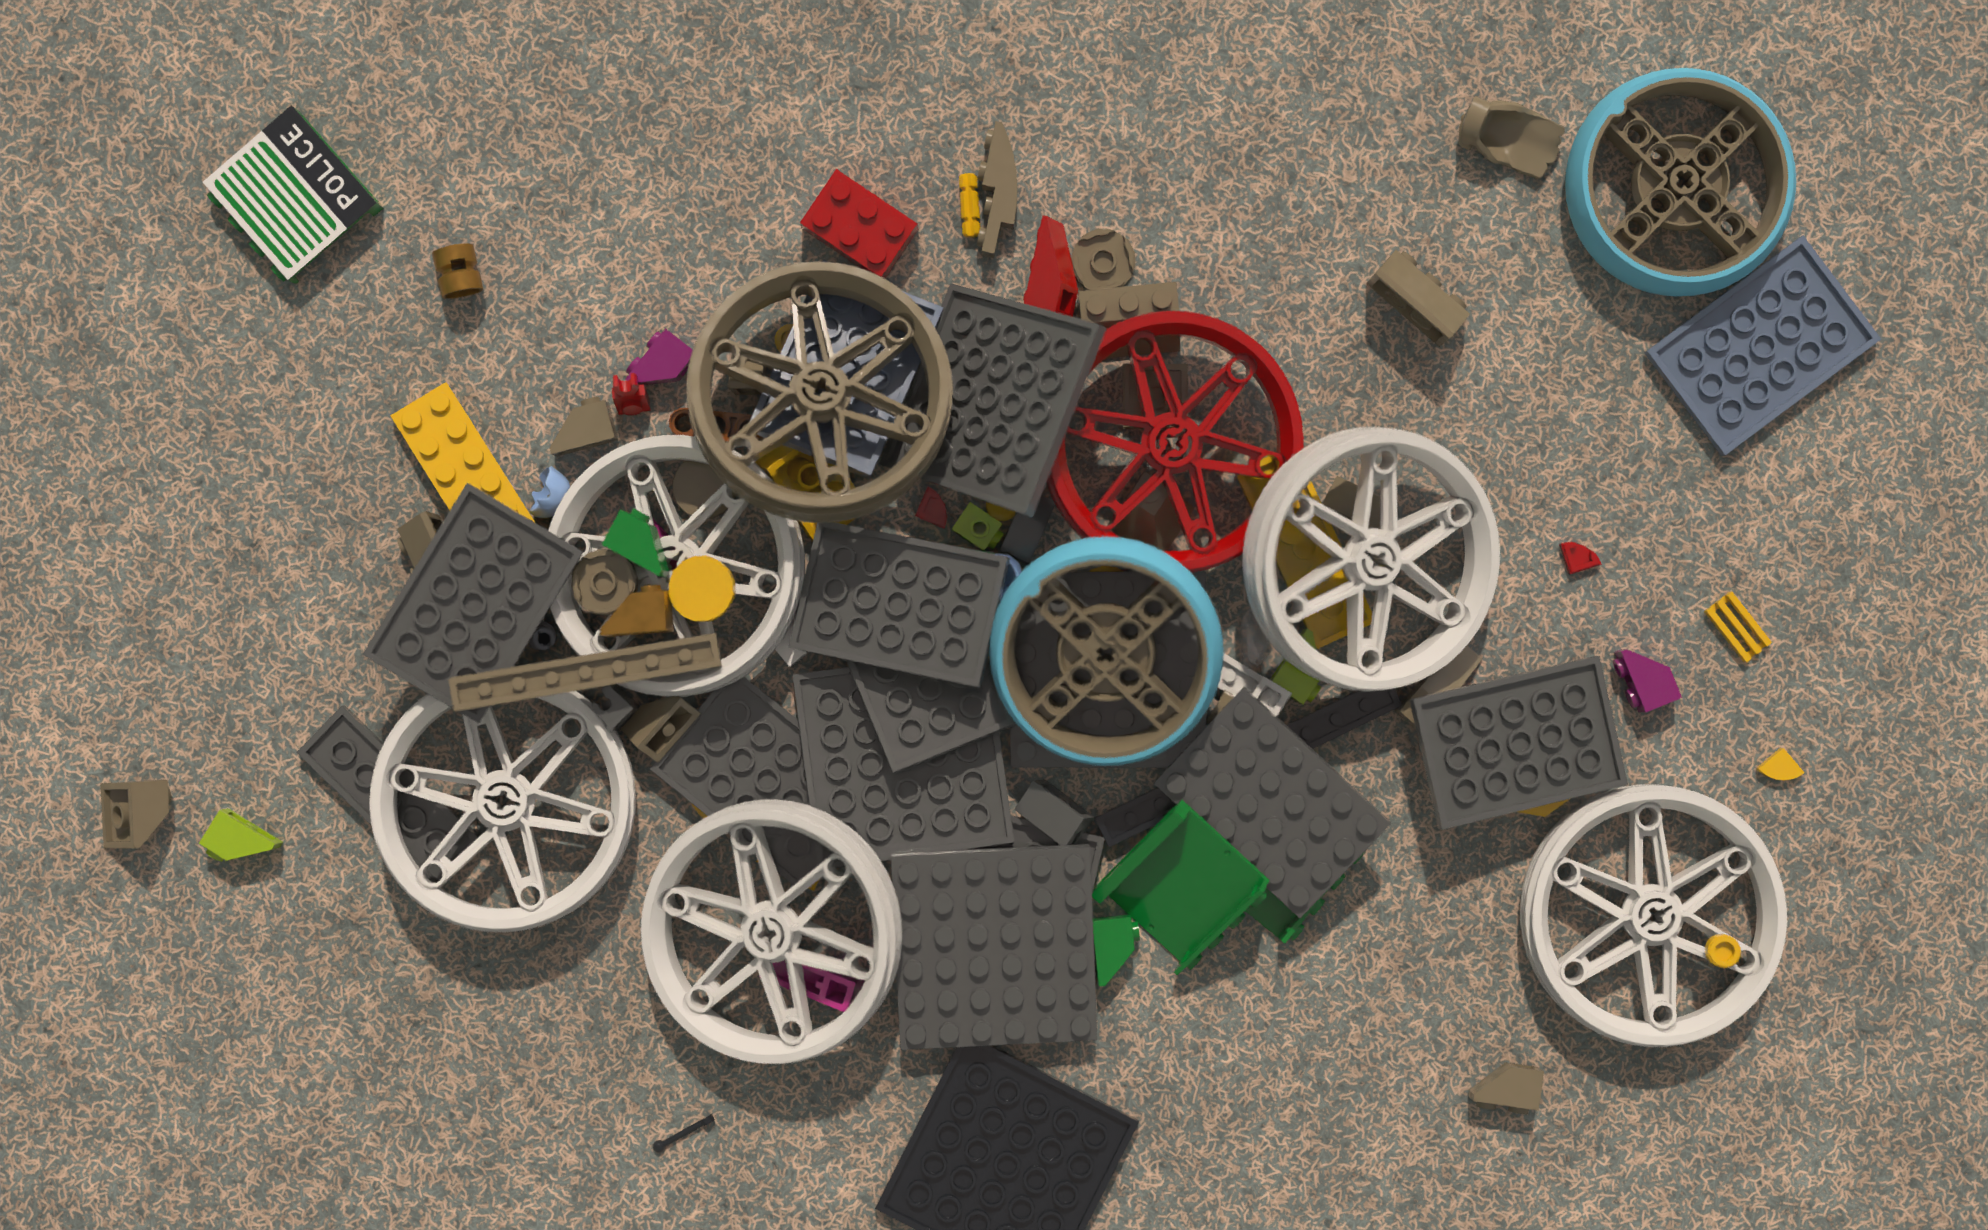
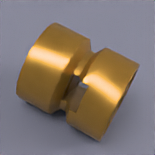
[432,243,484,299]

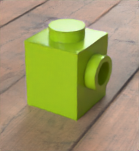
[952,502,1004,551]

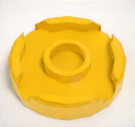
[669,556,735,622]

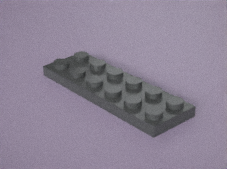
[296,705,480,883]

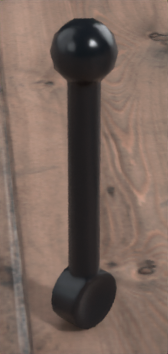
[653,1114,715,1153]

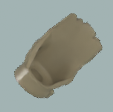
[1459,96,1565,179]

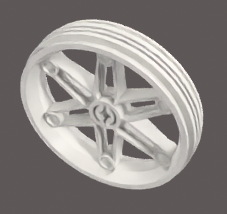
[1243,427,1500,691]
[549,435,805,696]
[369,691,636,932]
[1520,784,1787,1047]
[641,799,902,1064]

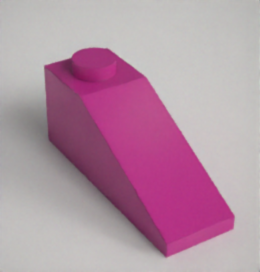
[759,960,865,1012]

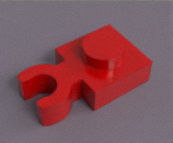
[612,373,651,416]

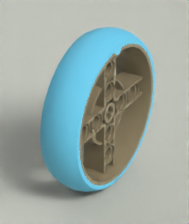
[1565,68,1796,296]
[989,537,1224,766]

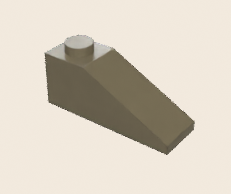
[1394,645,1483,730]

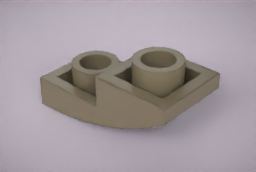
[1322,476,1398,529]

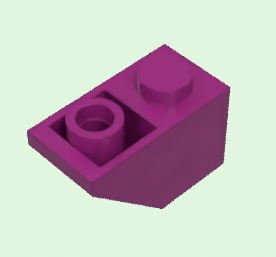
[625,328,693,385]
[1613,649,1682,713]

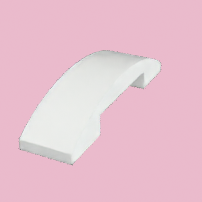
[1217,653,1292,717]

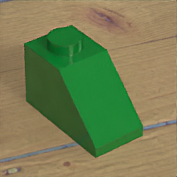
[601,508,669,578]
[1093,914,1140,987]

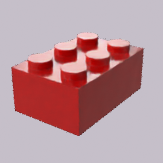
[800,169,919,279]

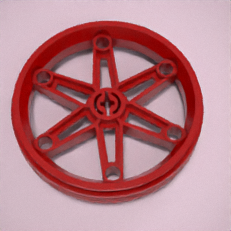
[1046,311,1304,573]

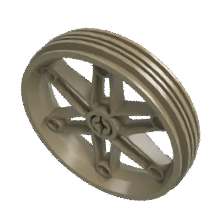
[686,262,953,523]

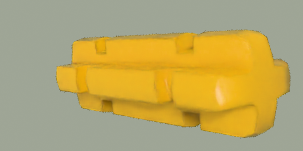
[959,173,980,238]

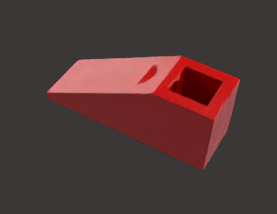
[1023,215,1078,317]

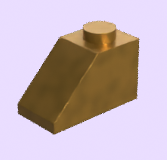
[600,585,674,637]

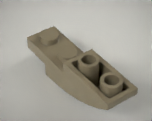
[977,121,1017,258]

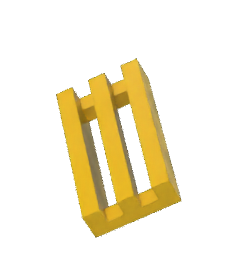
[1704,591,1772,663]

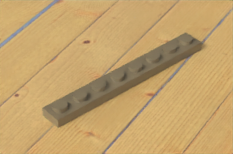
[448,633,722,711]

